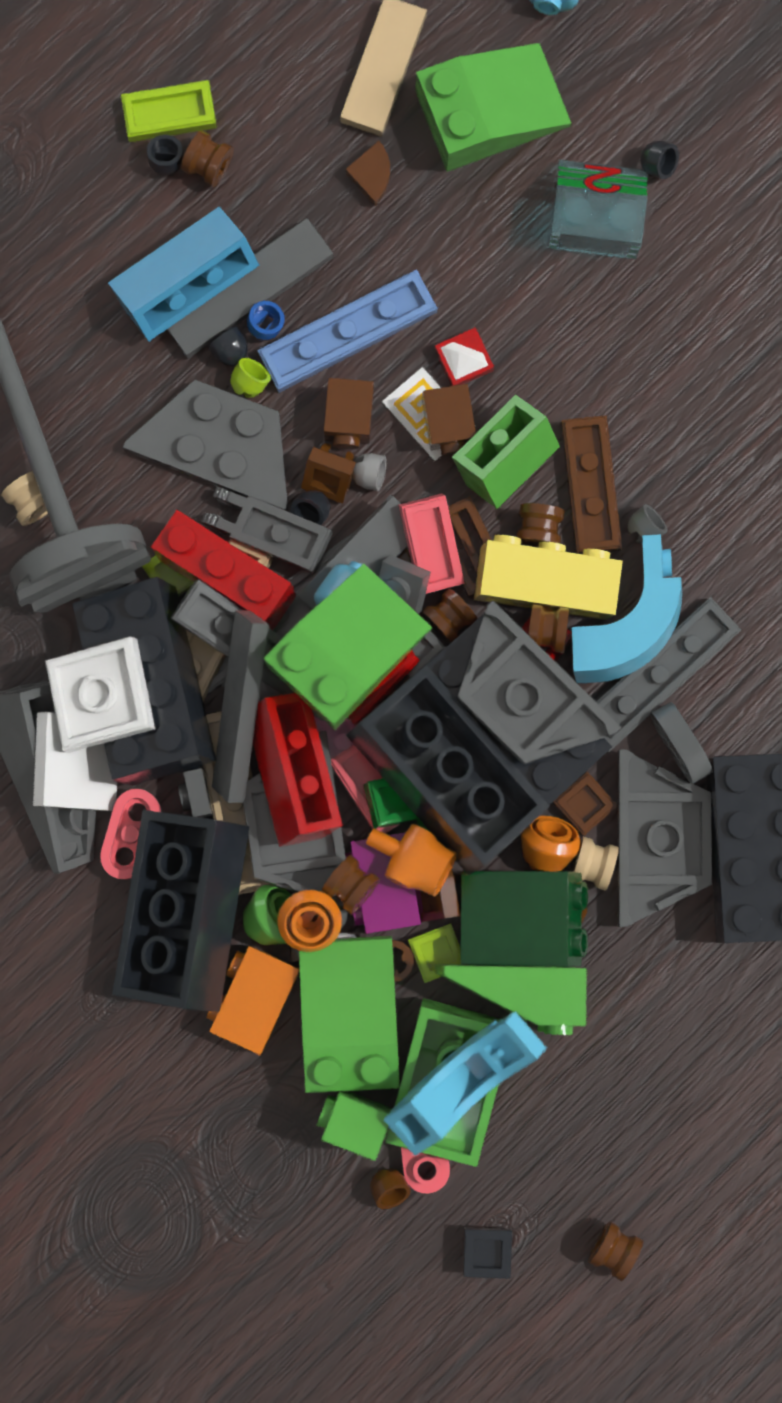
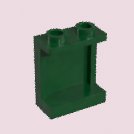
[461,871,588,967]

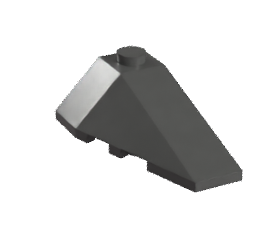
[0,680,96,874]

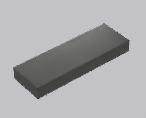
[296,495,407,610]

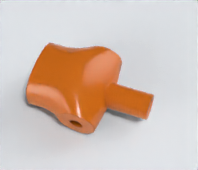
[366,824,457,897]

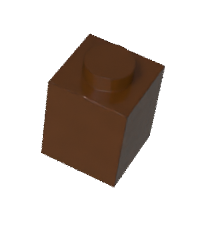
[324,378,374,450]
[422,384,476,456]

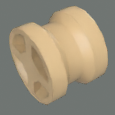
[1,471,48,526]
[571,837,619,891]

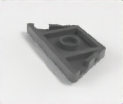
[123,380,288,511]
[457,601,622,765]
[243,731,346,908]
[618,750,712,927]

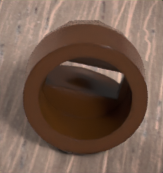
[370,1168,411,1209]

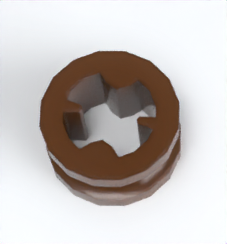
[392,940,414,982]

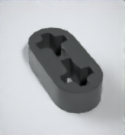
[650,702,713,784]

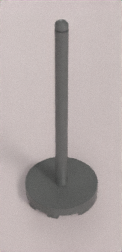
[0,318,151,613]

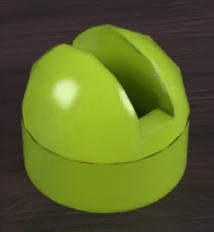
[231,358,271,398]

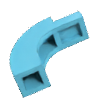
[572,534,682,683]
[383,1011,546,1156]

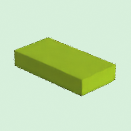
[121,80,217,142]

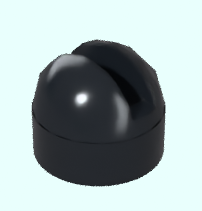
[147,135,183,175]
[640,141,679,179]
[208,327,248,366]
[291,490,331,525]

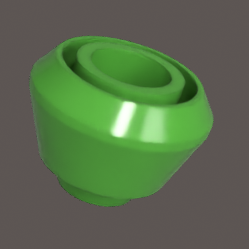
[243,885,291,945]

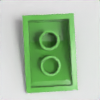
[415,43,571,172]
[264,564,432,730]
[299,936,400,1093]
[435,964,587,1035]
[386,998,502,1167]

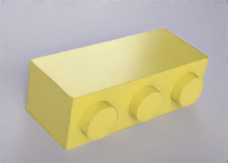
[474,535,623,620]

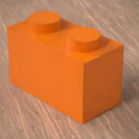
[207,946,300,1055]

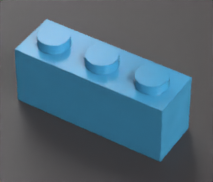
[108,207,259,341]

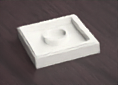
[45,637,155,752]
[33,712,117,811]

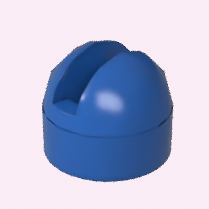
[247,301,285,341]

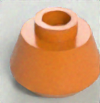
[520,815,582,872]
[278,890,342,952]

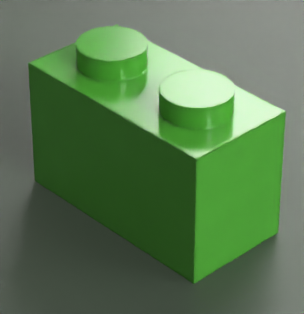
[452,394,560,509]
[317,1091,392,1161]

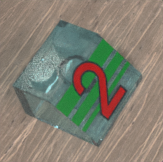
[548,159,647,259]

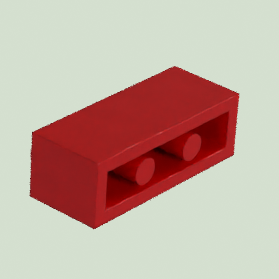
[151,510,297,631]
[253,693,343,847]

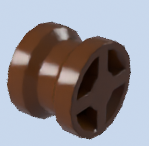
[181,130,234,187]
[516,503,564,548]
[421,588,478,644]
[528,604,569,653]
[322,855,380,915]
[588,1221,644,1281]

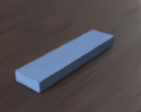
[257,270,437,393]

